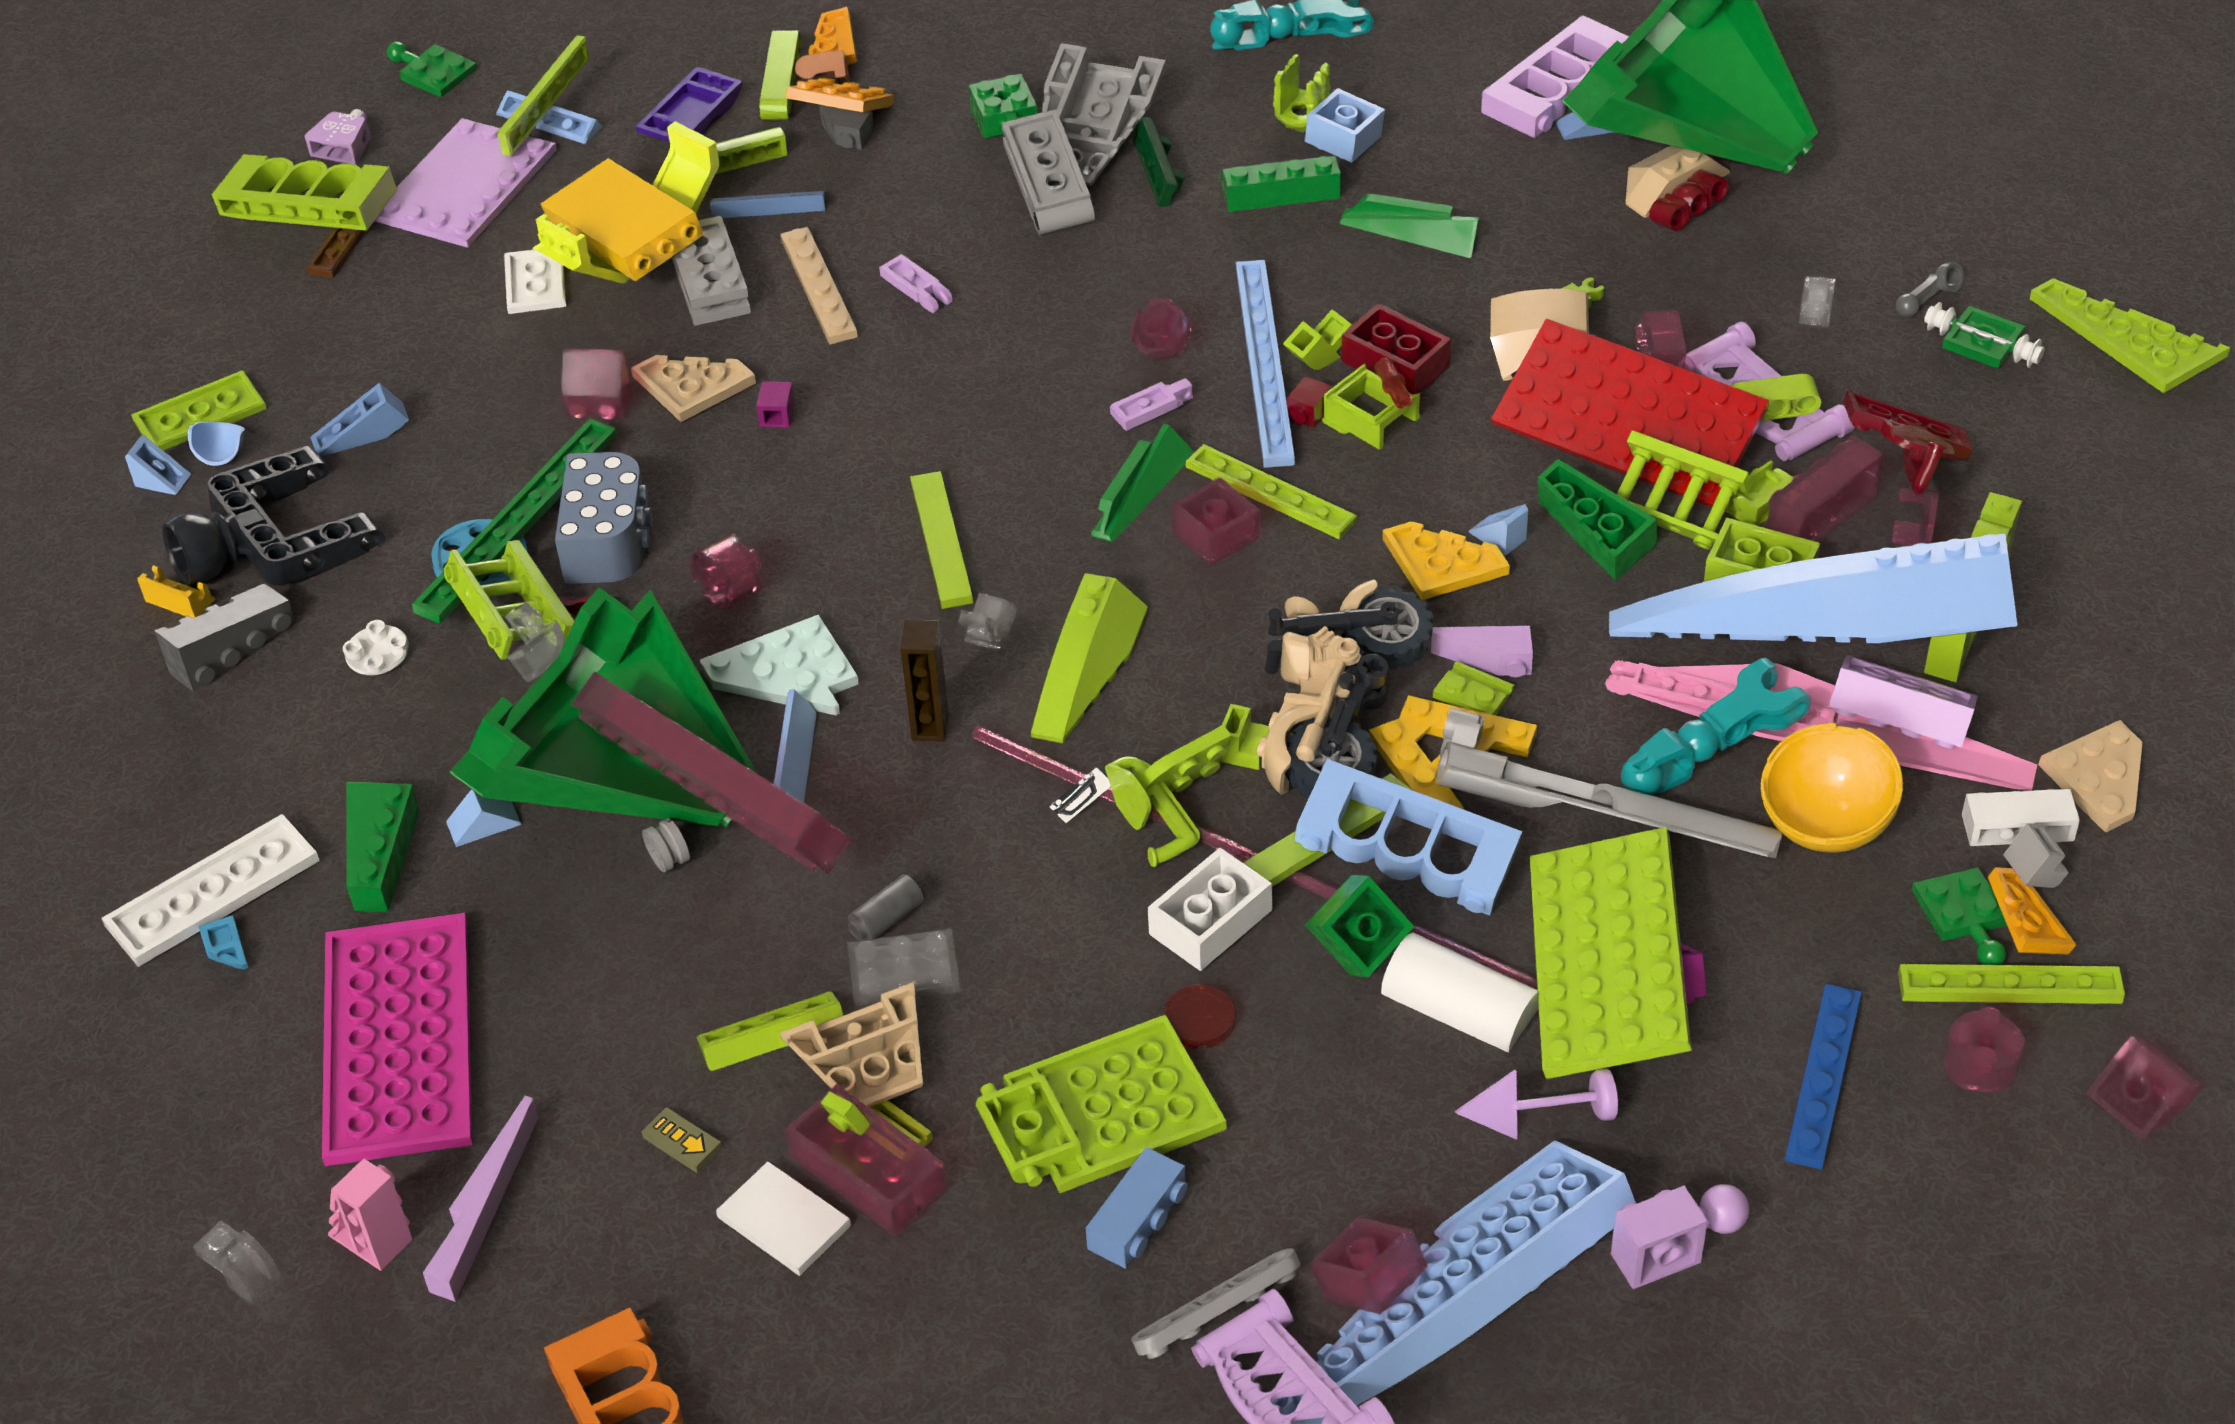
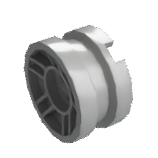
[642,818,690,872]

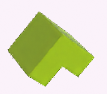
[1220,704,1269,770]

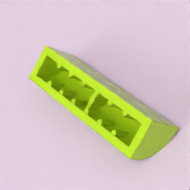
[716,127,787,174]

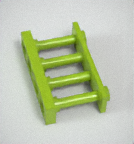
[1617,430,1752,550]
[444,540,574,660]

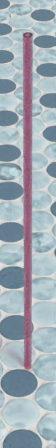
[972,726,1538,990]

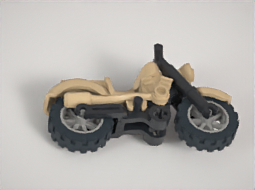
[1257,579,1433,798]

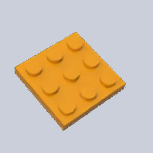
[786,77,894,112]

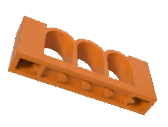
[544,1308,684,1424]

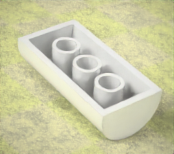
[1381,933,1539,1053]

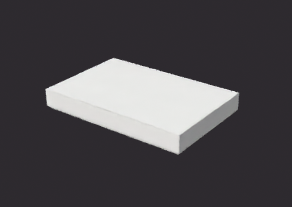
[504,250,566,314]
[716,1162,851,1276]

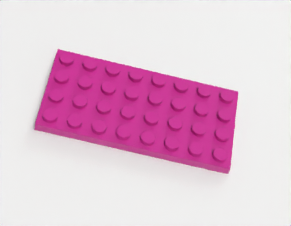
[322,913,473,1166]

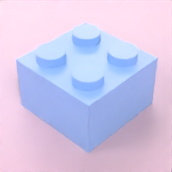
[1305,88,1385,163]

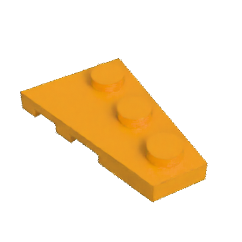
[808,7,858,65]
[1988,867,2076,955]

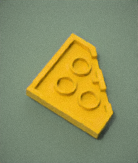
[1382,521,1510,600]

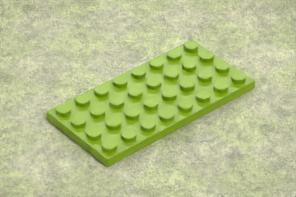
[1530,827,1692,1079]

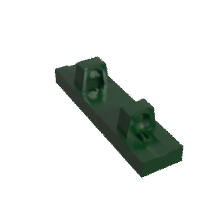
[1133,117,1184,207]

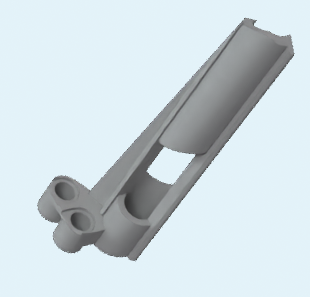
[1436,708,1782,858]

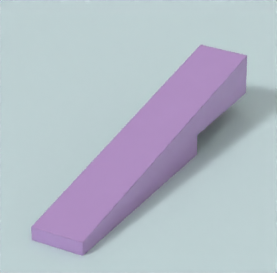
[423,1096,538,1302]

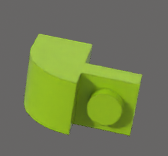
[1283,310,1352,370]

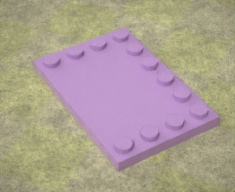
[375,118,557,247]

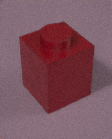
[1287,376,1332,428]

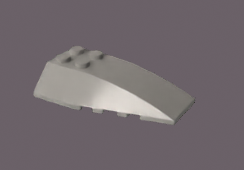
[1042,43,1166,186]

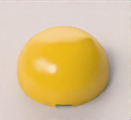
[1761,723,1903,853]

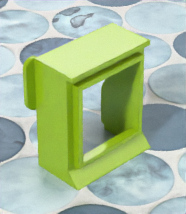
[1322,364,1420,450]

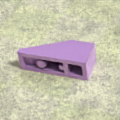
[1430,626,1533,677]

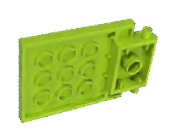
[976,1015,1226,1193]

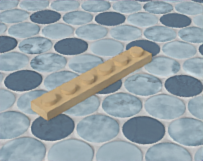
[780,227,858,345]

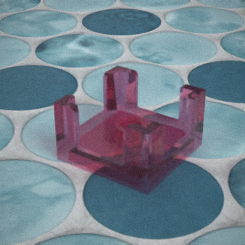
[1891,488,1939,546]

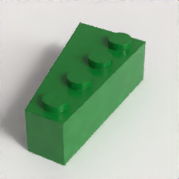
[1538,459,1657,580]
[346,782,419,912]

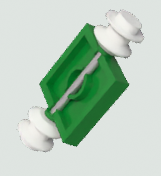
[1924,302,2045,369]

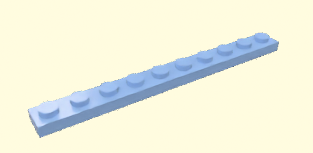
[1236,260,1295,468]

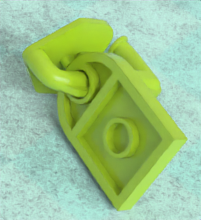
[1105,725,1231,867]

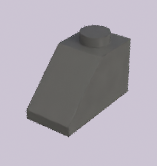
[819,104,874,150]

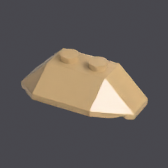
[1626,145,1730,218]

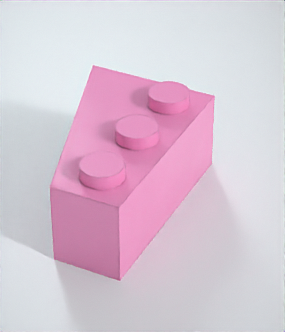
[328,1159,413,1271]

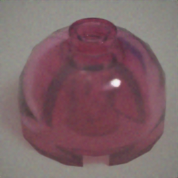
[1130,297,1191,360]

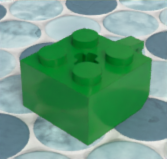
[969,74,1037,139]

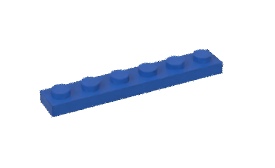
[1785,984,1861,1169]

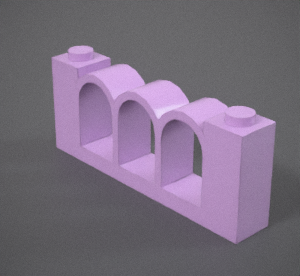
[1481,15,1629,138]

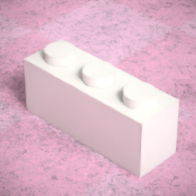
[1962,789,2080,846]

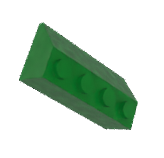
[1219,156,1340,212]

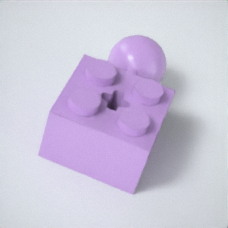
[1611,1184,1749,1289]

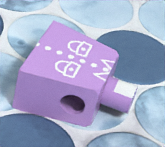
[305,109,371,165]

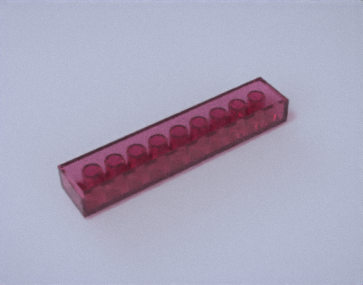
[571,672,852,874]

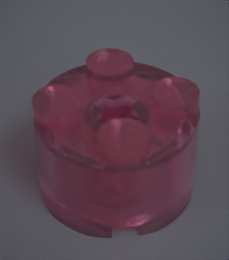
[690,533,761,609]
[1944,1007,2025,1094]

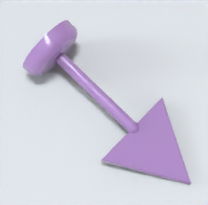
[1455,1068,1618,1139]

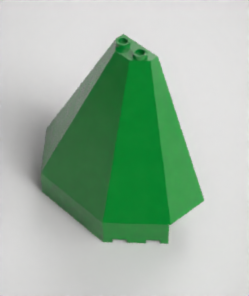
[1562,0,1818,174]
[449,587,758,828]

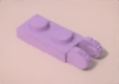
[879,254,953,313]

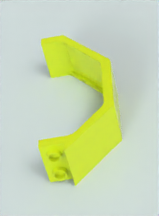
[532,122,720,284]

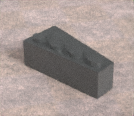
[155,583,295,692]

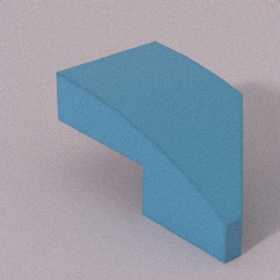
[199,915,248,970]

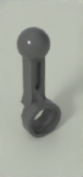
[1895,262,1964,317]

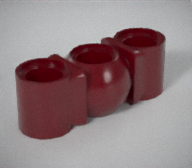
[1649,169,1728,231]

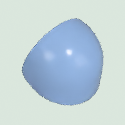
[188,421,245,465]

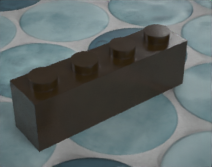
[900,620,949,742]

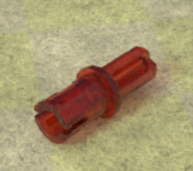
[1375,358,1411,409]

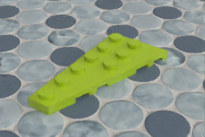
[2030,278,2230,393]

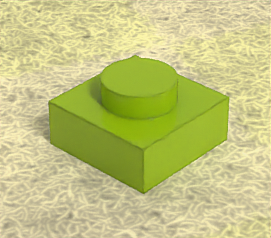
[821,1091,870,1136]

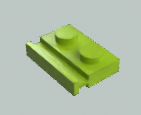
[1433,661,1514,715]

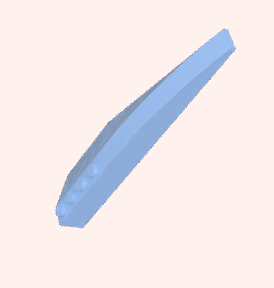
[1609,534,2017,643]
[1273,1140,1636,1424]

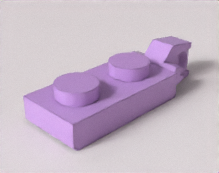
[1110,378,1193,431]

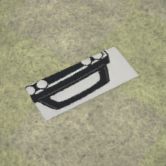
[1049,768,1111,823]

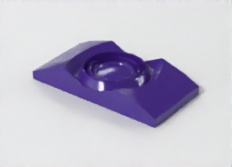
[636,67,743,142]

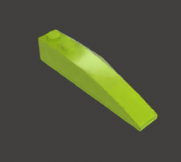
[1031,573,1148,743]

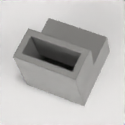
[2003,823,2069,888]

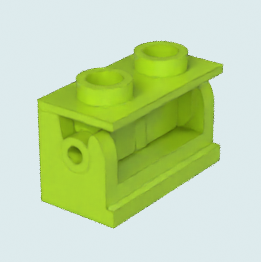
[1726,460,1800,526]

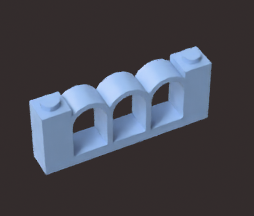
[1294,759,1522,915]

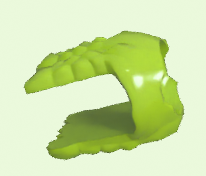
[1273,54,1330,132]

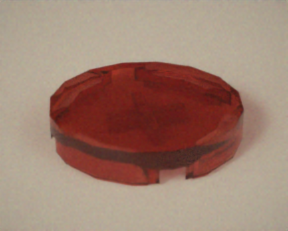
[1164,985,1235,1049]

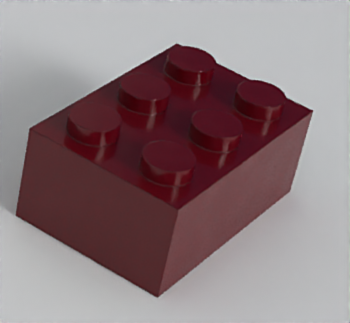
[1341,304,1451,395]

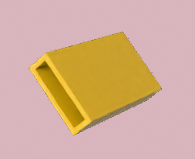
[541,158,704,282]

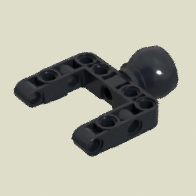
[162,446,385,586]

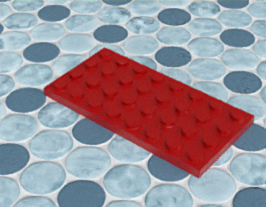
[1491,318,1770,508]

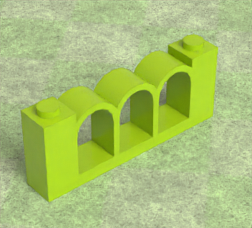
[212,154,397,231]
[1924,492,2022,682]

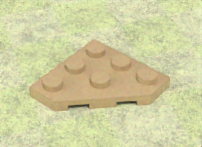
[631,355,756,422]
[2038,720,2142,832]

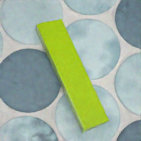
[696,991,843,1071]

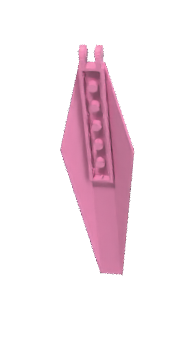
[1605,660,2037,791]

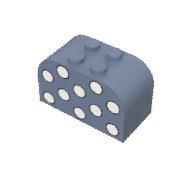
[555,452,652,584]

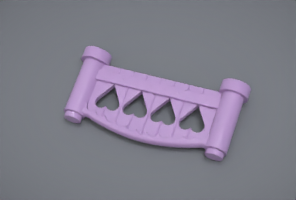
[1678,321,1854,461]
[1191,1289,1394,1424]

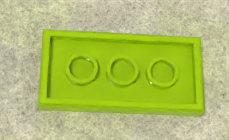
[131,371,267,450]

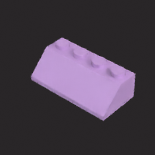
[1829,655,1978,749]

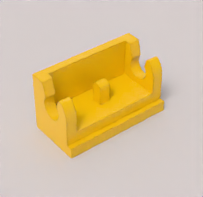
[137,565,215,618]

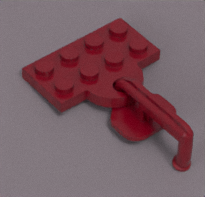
[1843,391,1973,495]

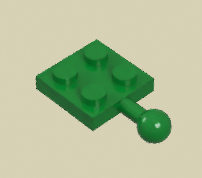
[387,42,477,97]
[1912,867,2007,965]

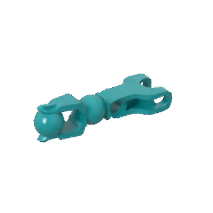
[1210,0,1374,50]
[1621,658,1811,796]

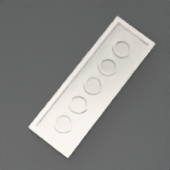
[102,814,319,967]

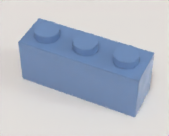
[1086,1147,1188,1269]

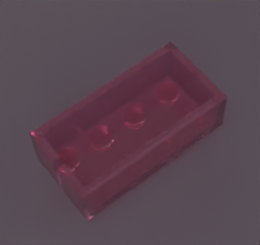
[1765,436,1883,542]
[784,1084,947,1236]

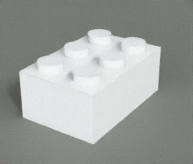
[1148,848,1272,971]

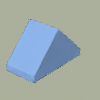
[125,435,191,495]
[1469,504,1528,556]
[446,789,521,847]

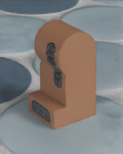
[795,50,850,83]

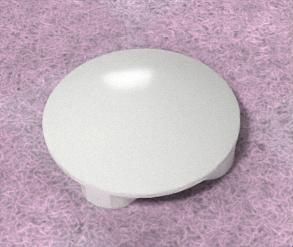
[343,620,409,675]

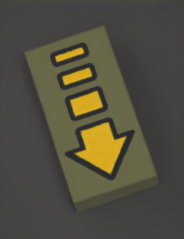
[642,1107,722,1174]

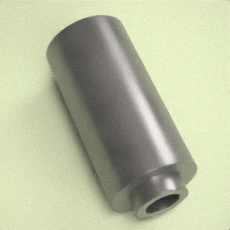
[848,874,924,942]

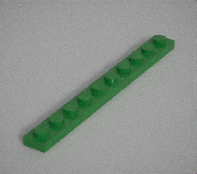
[412,418,616,624]

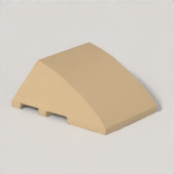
[1491,289,1589,381]
[780,982,923,1111]

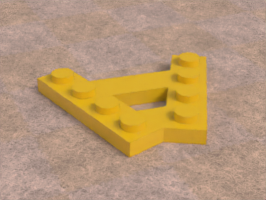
[1369,695,1537,810]

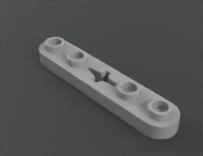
[1131,1248,1301,1359]

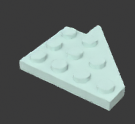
[700,615,859,715]

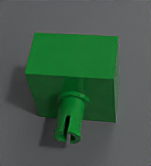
[1305,875,1414,978]

